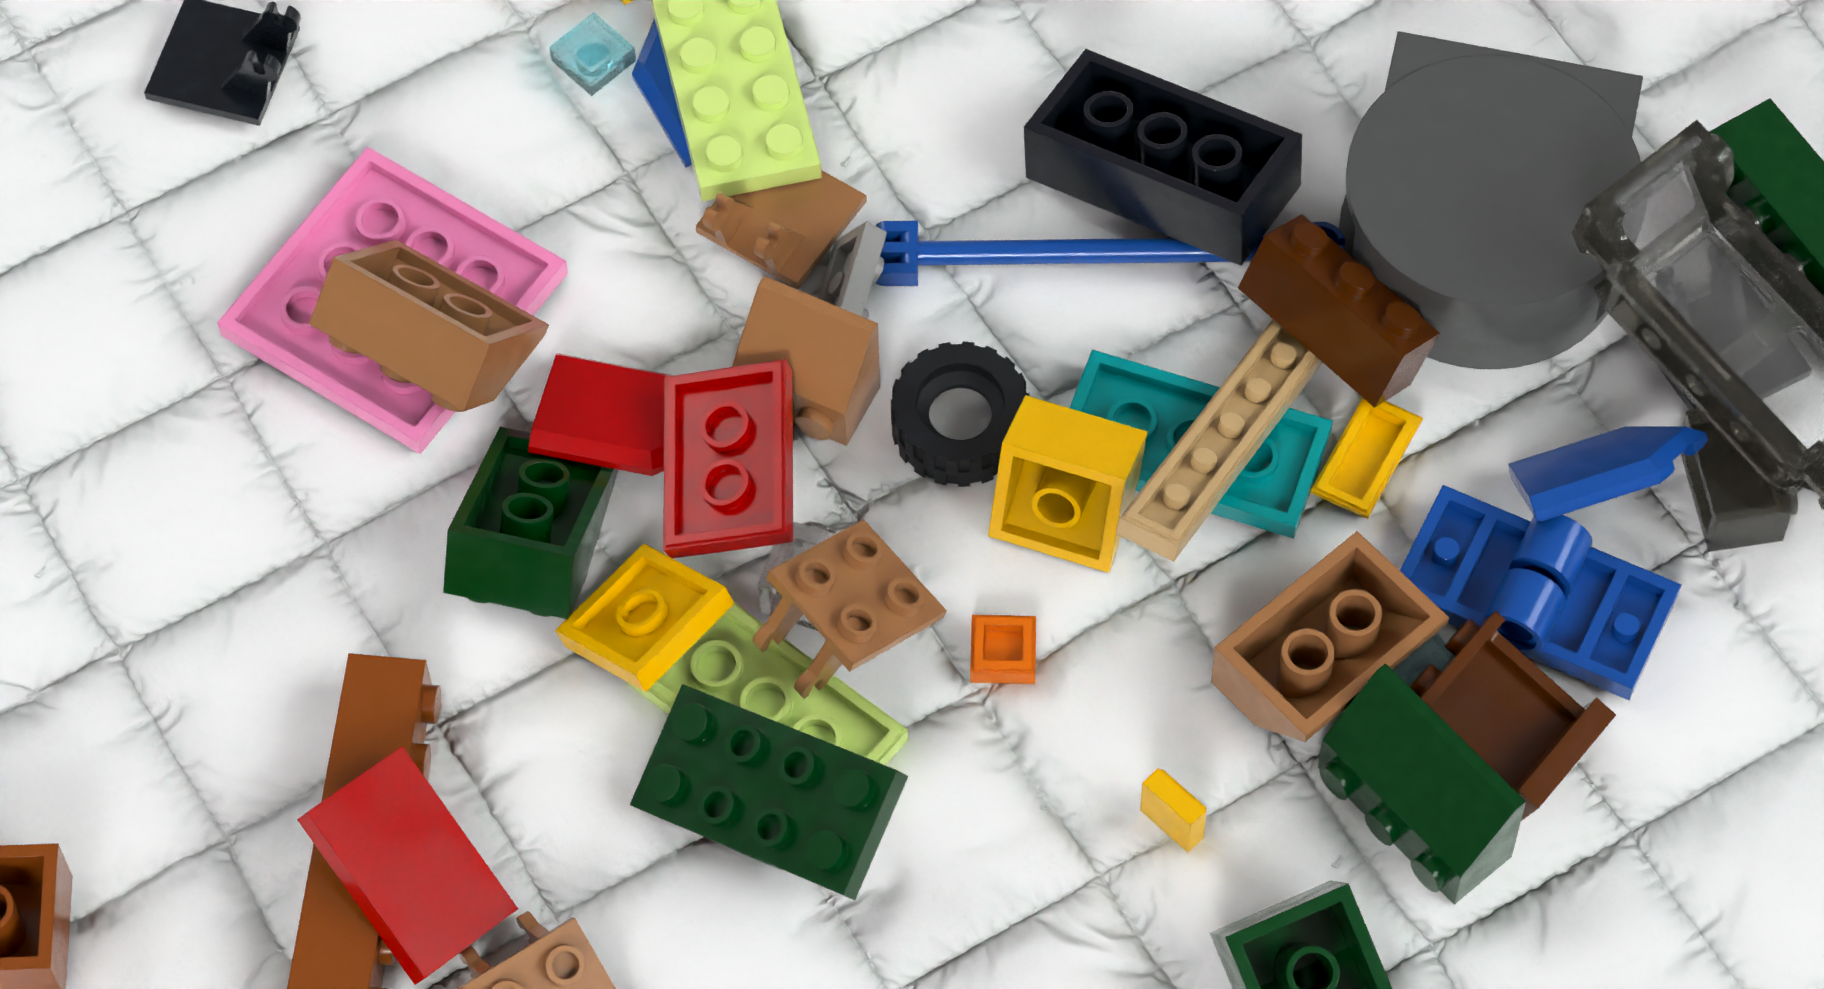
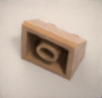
[732,276,880,446]

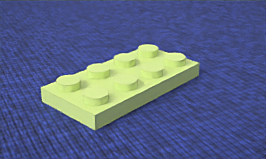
[651,0,822,202]

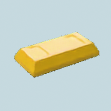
[1310,398,1423,519]

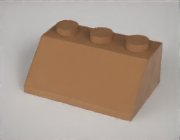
[309,240,549,412]
[1211,531,1449,742]

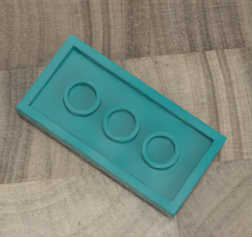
[1069,349,1333,539]

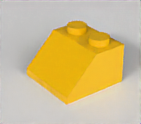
[988,395,1148,573]

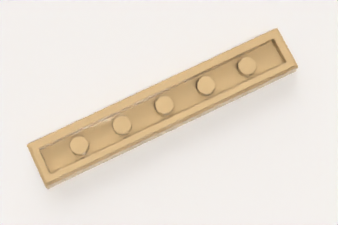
[1116,319,1323,562]

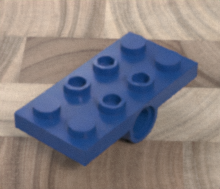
[1400,485,1682,701]

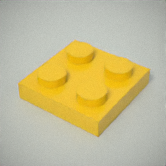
[555,543,735,692]

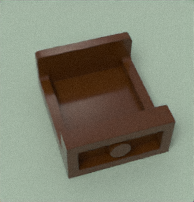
[1409,610,1616,821]

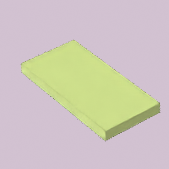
[626,602,909,765]

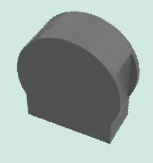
[1339,31,1644,369]

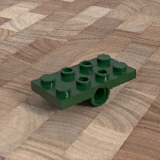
[630,684,908,900]

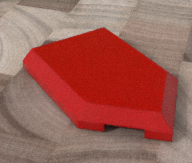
[528,353,673,476]

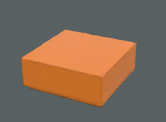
[970,615,1036,684]

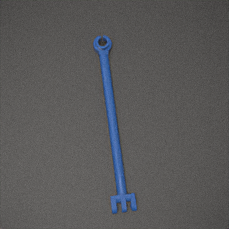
[876,220,1345,286]

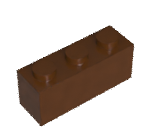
[1238,214,1440,408]

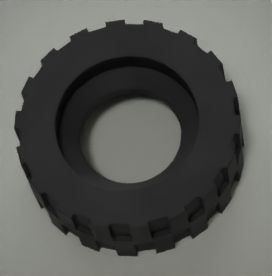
[891,341,1030,487]

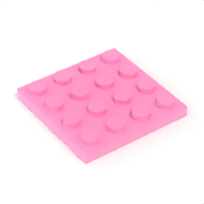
[217,147,568,454]

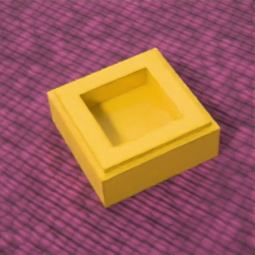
[1140,768,1207,853]

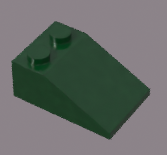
[443,427,618,619]
[1210,880,1392,989]

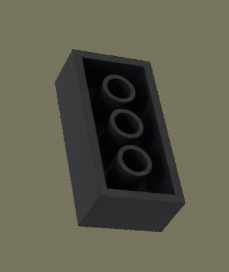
[1024,49,1302,266]

